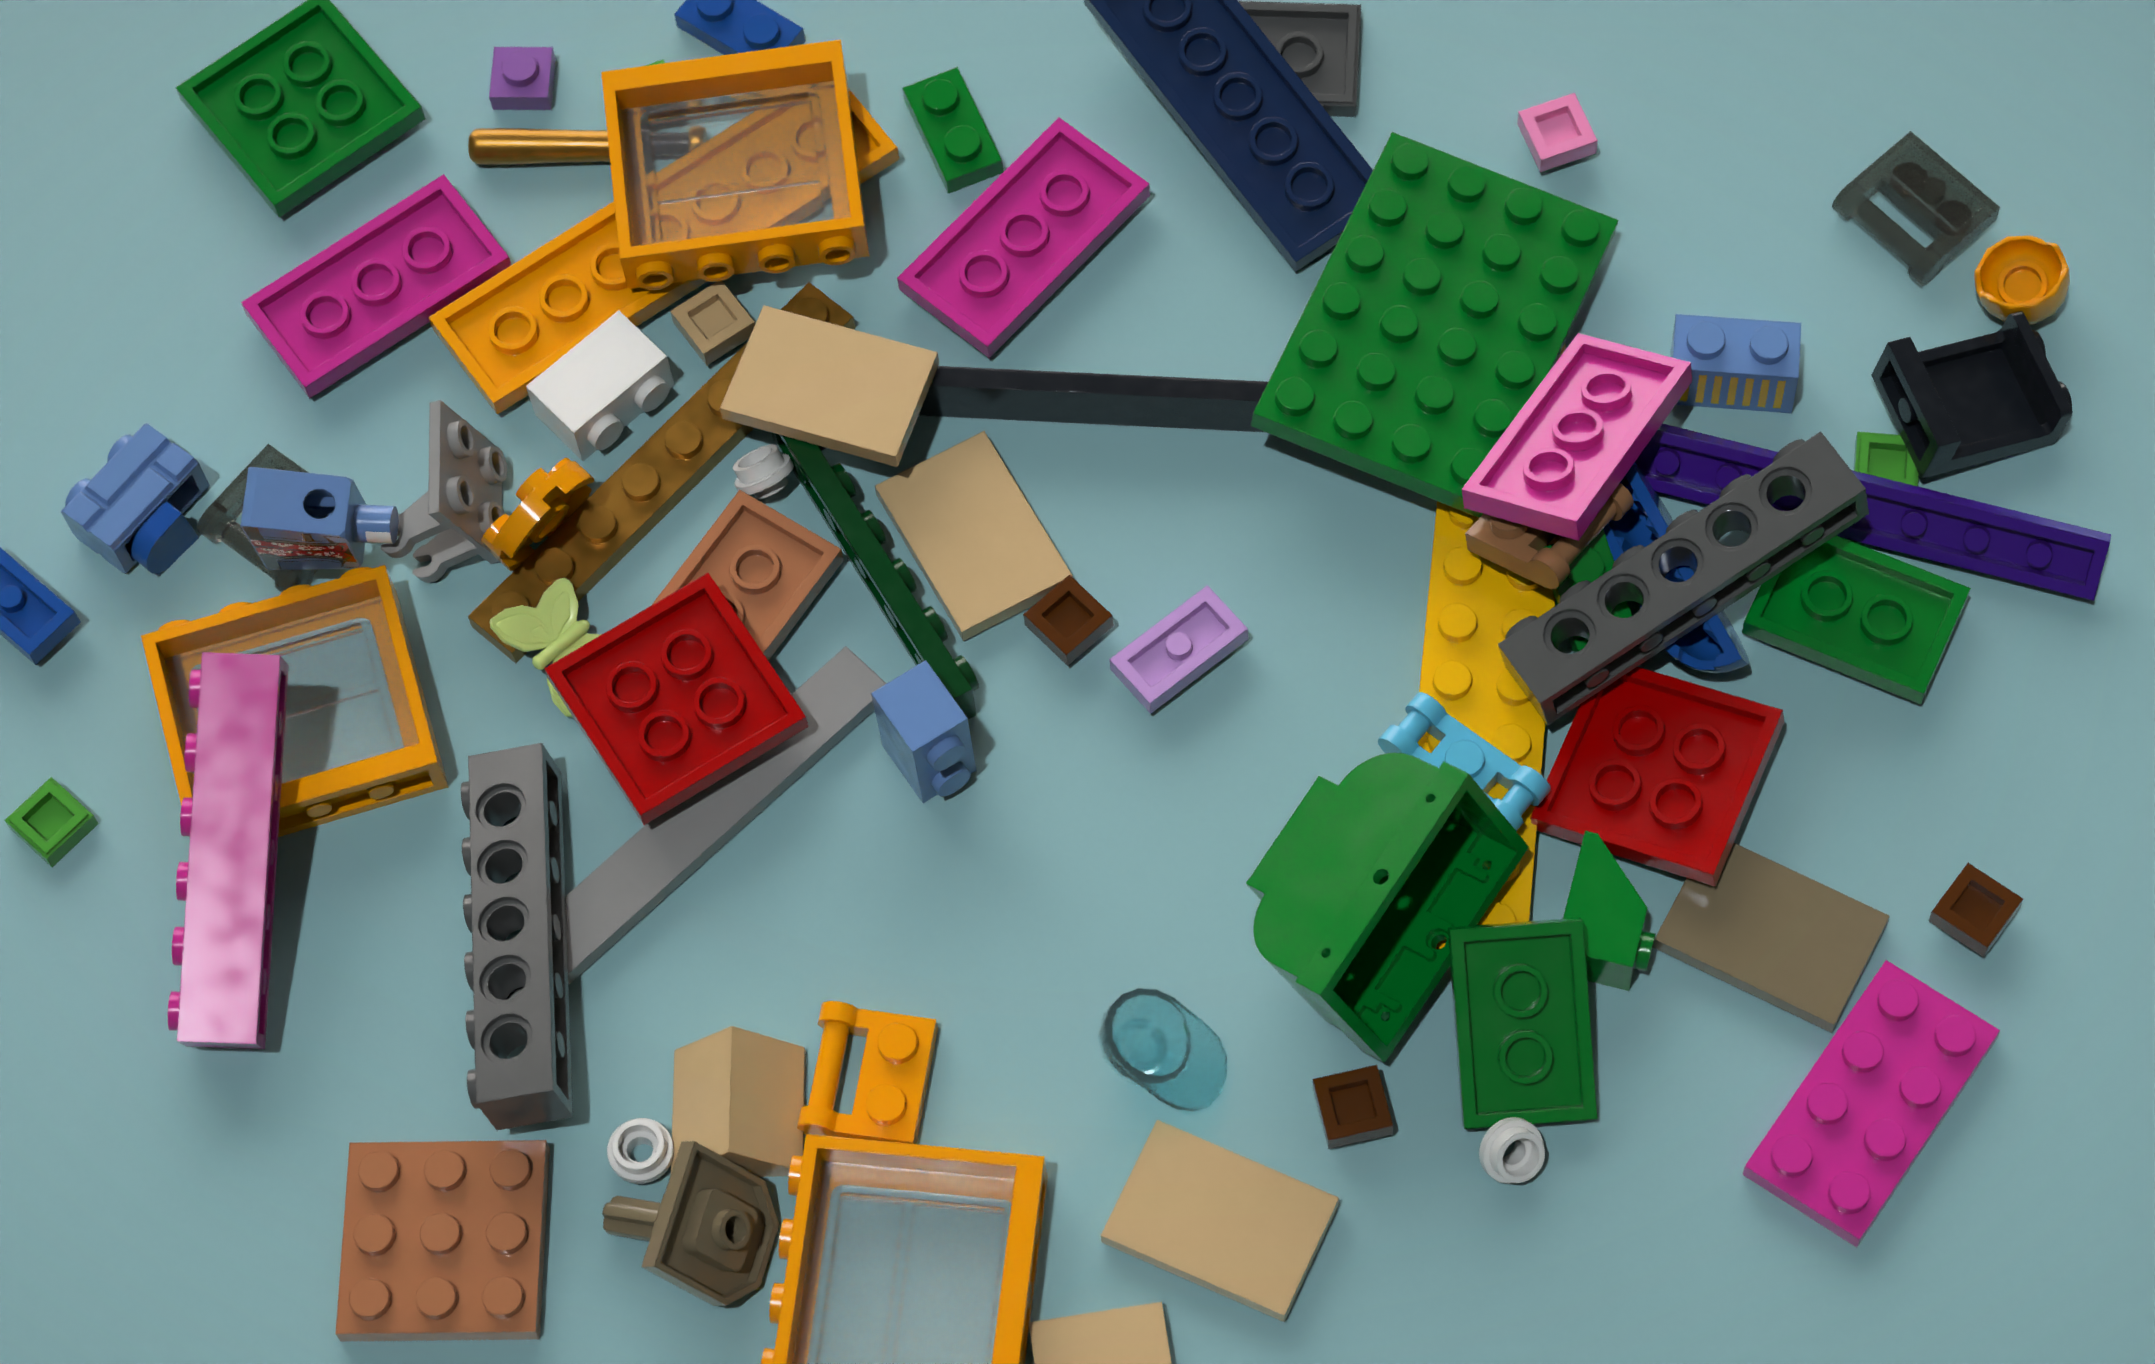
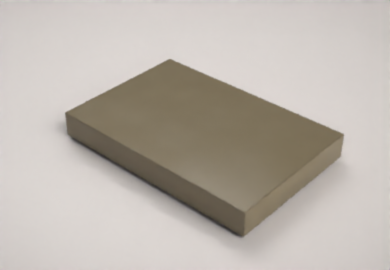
[1653,843,1890,1033]

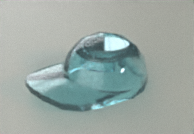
[1098,988,1227,1112]

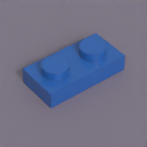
[674,0,806,55]
[0,547,81,665]

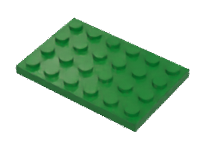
[1251,132,1619,518]

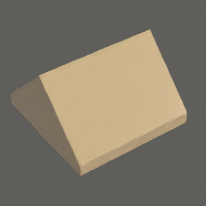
[671,1026,806,1177]

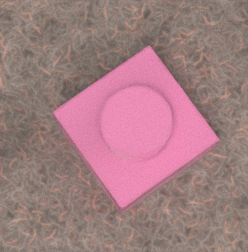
[1517,93,1598,172]

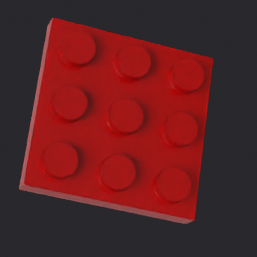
[544,572,809,825]
[1530,667,1784,886]

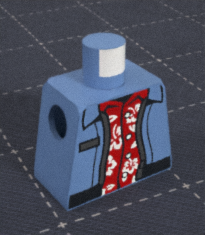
[240,467,399,570]

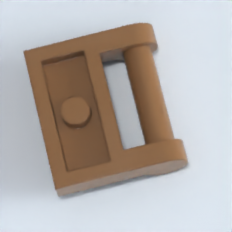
[1465,483,1634,589]

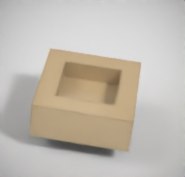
[670,281,755,366]

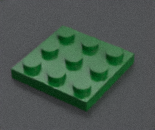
[175,0,425,218]

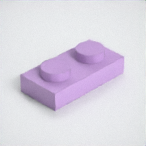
[1109,585,1248,714]

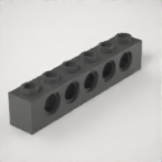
[1498,431,1869,725]
[461,743,573,1130]

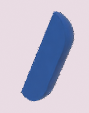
[1603,462,1749,673]

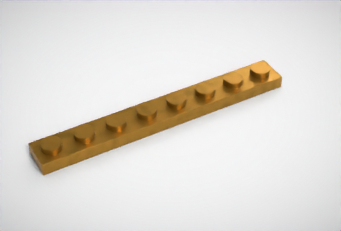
[468,282,856,663]

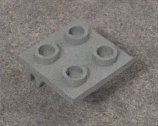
[380,400,507,583]

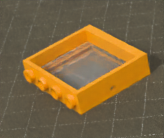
[601,39,870,290]
[141,565,448,837]
[761,1134,1048,1364]

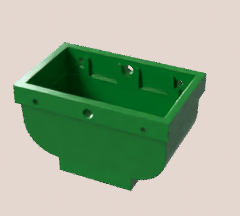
[1246,753,1529,1063]

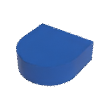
[131,501,199,574]

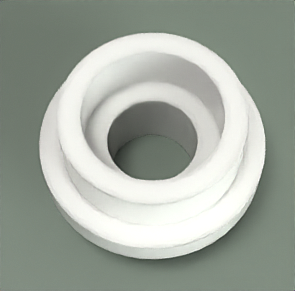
[733,444,794,499]
[1479,1117,1545,1184]
[607,1118,674,1184]

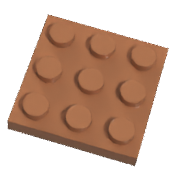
[336,1140,550,1342]

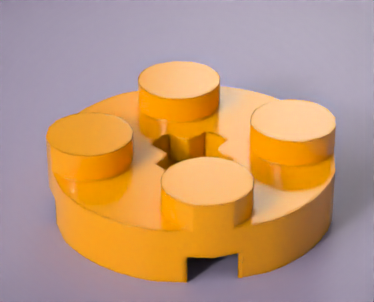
[481,457,594,571]

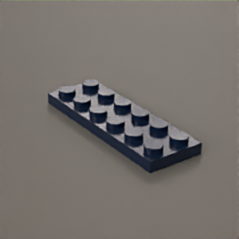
[1084,0,1373,272]

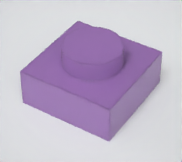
[489,47,556,110]

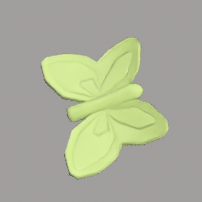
[490,578,602,718]

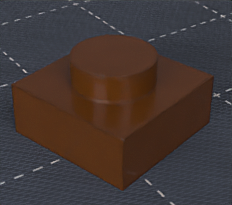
[1023,575,1114,666]
[1929,863,2023,957]
[1312,1065,1393,1149]

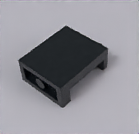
[1871,311,2073,479]

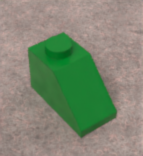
[1563,831,1656,991]

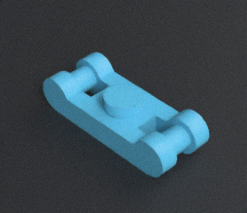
[1378,692,1551,831]

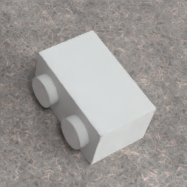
[526,310,675,461]

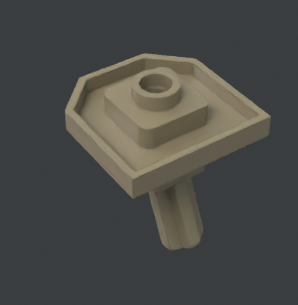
[602,1141,779,1306]

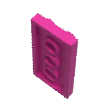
[897,117,1150,358]
[241,174,511,399]
[1462,333,1692,541]
[1742,960,2000,1248]

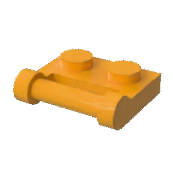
[797,1001,938,1144]

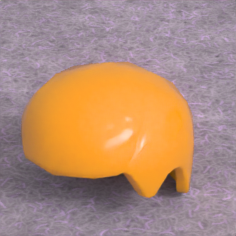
[1974,235,2070,325]

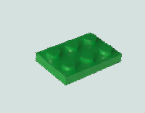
[1742,535,1971,704]
[1448,918,1597,1129]

